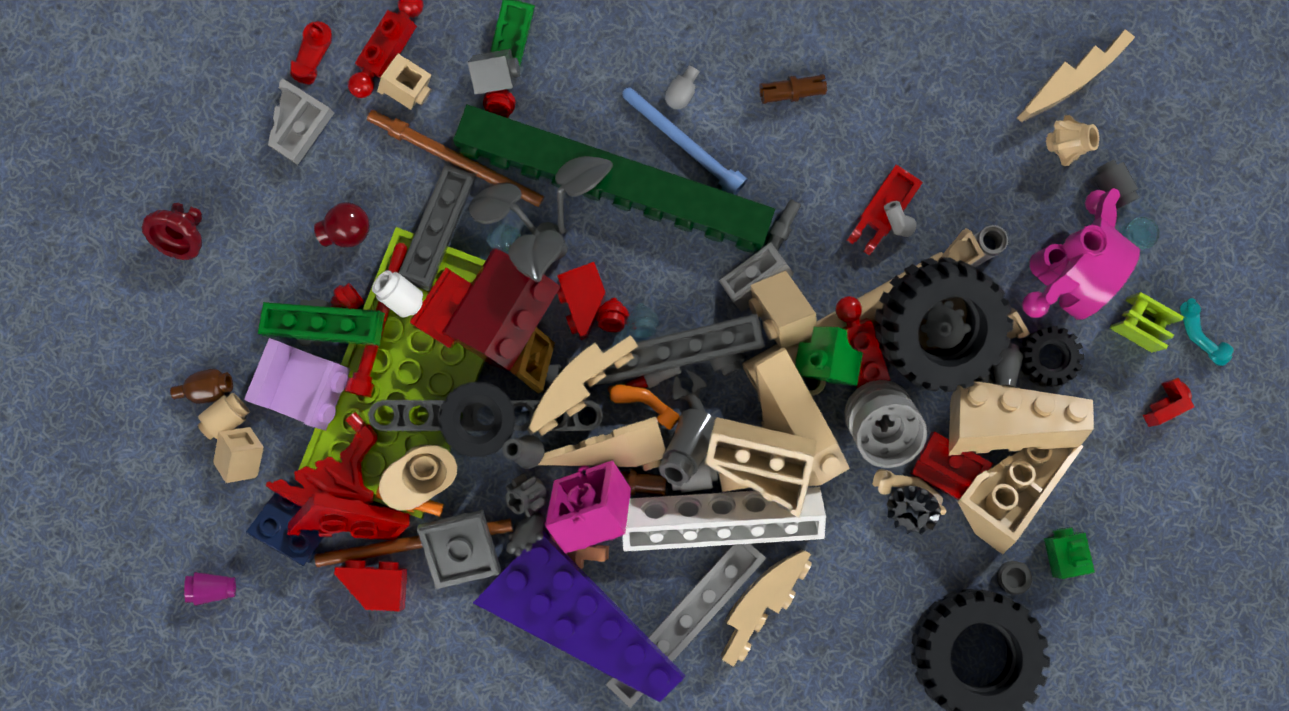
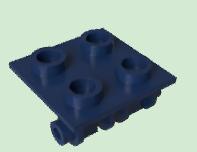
[246,479,324,566]

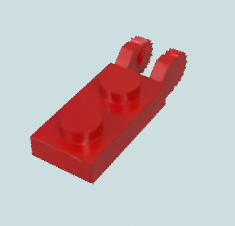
[847,164,923,256]

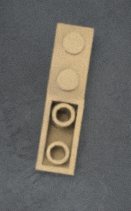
[527,335,638,436]
[720,549,812,667]

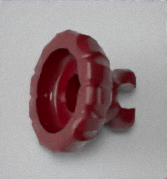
[141,203,202,260]

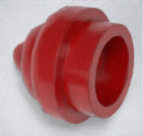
[483,89,516,118]
[331,283,365,309]
[596,298,629,332]

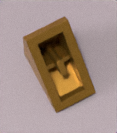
[510,327,555,393]

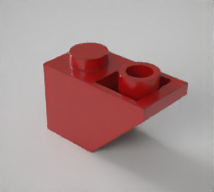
[557,262,606,340]
[334,560,407,611]

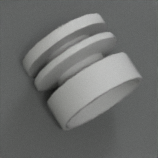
[844,380,927,468]

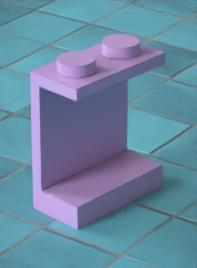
[244,338,350,431]

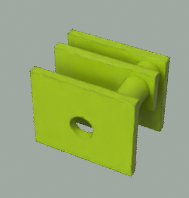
[1110,292,1184,353]

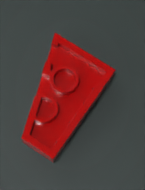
[287,493,410,540]

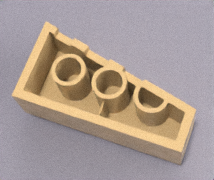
[949,381,1094,455]

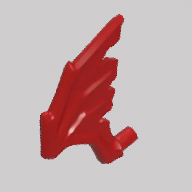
[265,412,378,507]

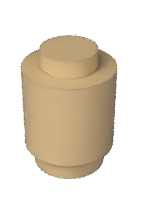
[198,393,250,440]

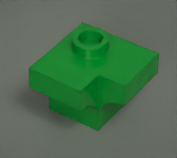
[795,326,863,385]

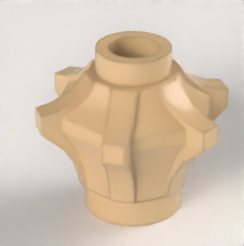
[1046,115,1099,166]

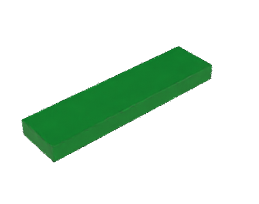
[258,302,385,346]

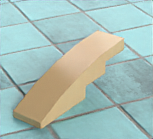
[1017,29,1135,122]

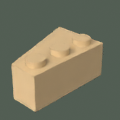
[705,417,816,518]

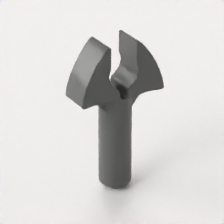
[673,370,707,412]

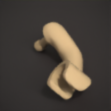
[872,469,946,515]

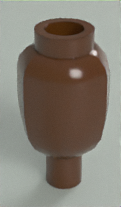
[170,369,233,404]

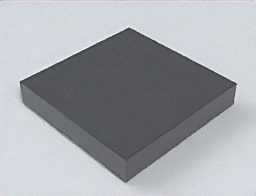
[417,510,501,589]

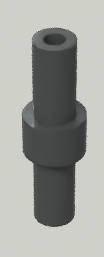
[766,199,801,251]

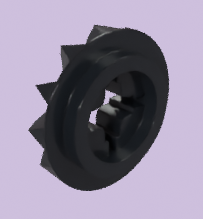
[886,486,941,535]

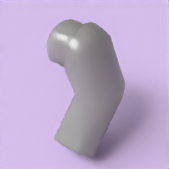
[884,201,917,237]

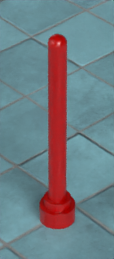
[345,243,407,398]

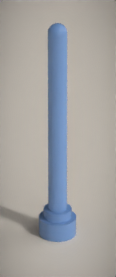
[622,88,748,195]

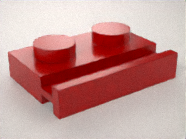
[410,268,471,349]
[910,431,993,500]

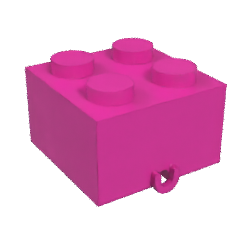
[545,460,631,554]

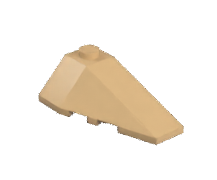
[537,417,666,471]
[958,445,1084,555]

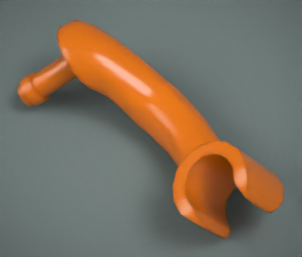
[608,384,680,430]

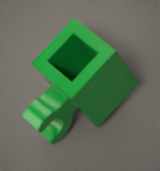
[1044,527,1095,579]

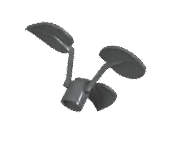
[469,156,613,282]

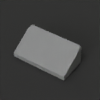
[719,242,794,312]

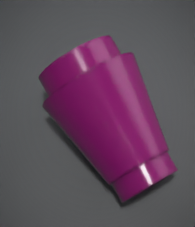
[184,572,236,606]

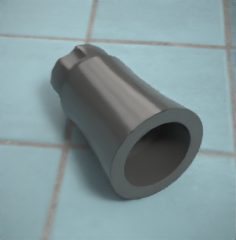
[659,409,715,486]

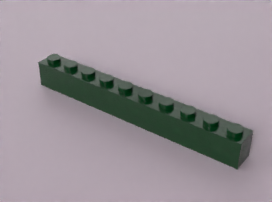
[453,104,775,253]

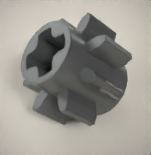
[505,473,546,517]

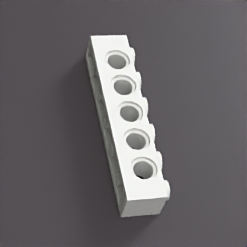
[623,487,826,551]

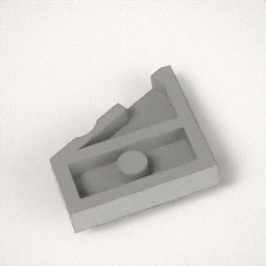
[268,78,334,165]

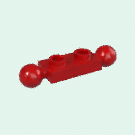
[348,0,424,98]
[835,296,891,389]

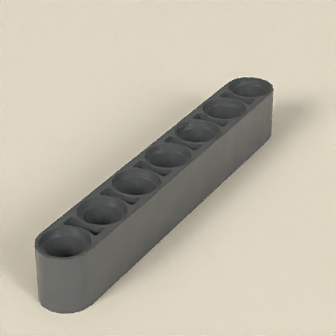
[368,400,603,431]

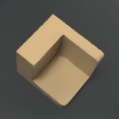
[213,427,264,483]

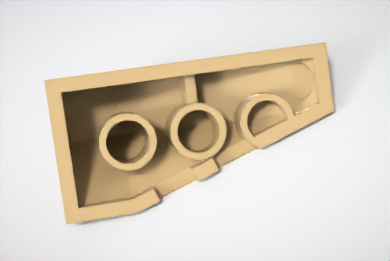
[754,347,850,486]

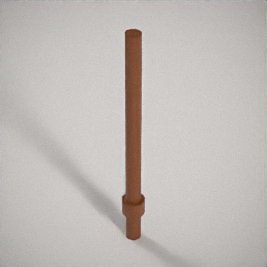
[367,109,544,208]
[314,518,513,567]

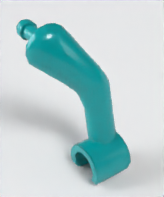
[1180,298,1234,366]

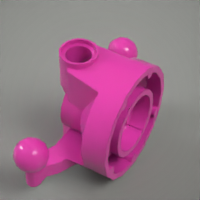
[1022,188,1140,320]

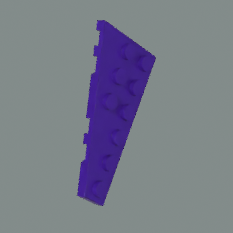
[473,531,685,702]

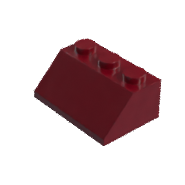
[443,248,561,371]

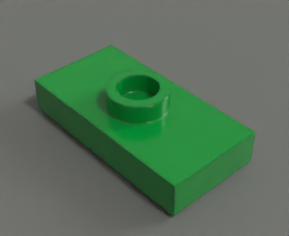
[490,0,535,67]

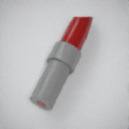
[625,367,681,388]

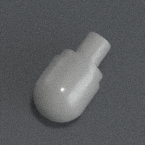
[665,66,699,110]

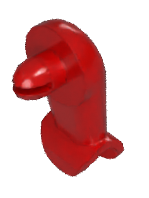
[290,21,332,85]

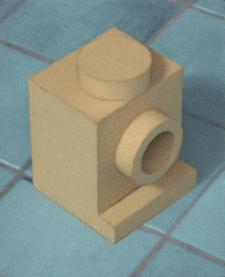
[377,54,431,110]

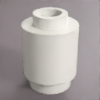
[372,270,423,318]

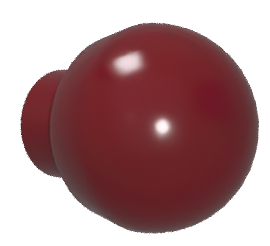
[314,202,370,248]

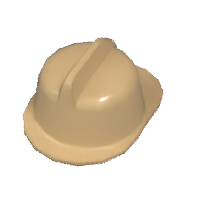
[379,445,457,510]

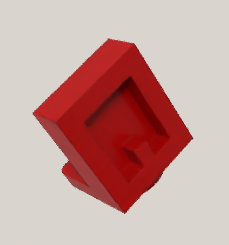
[1142,378,1195,427]

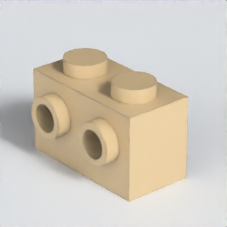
[749,271,817,348]

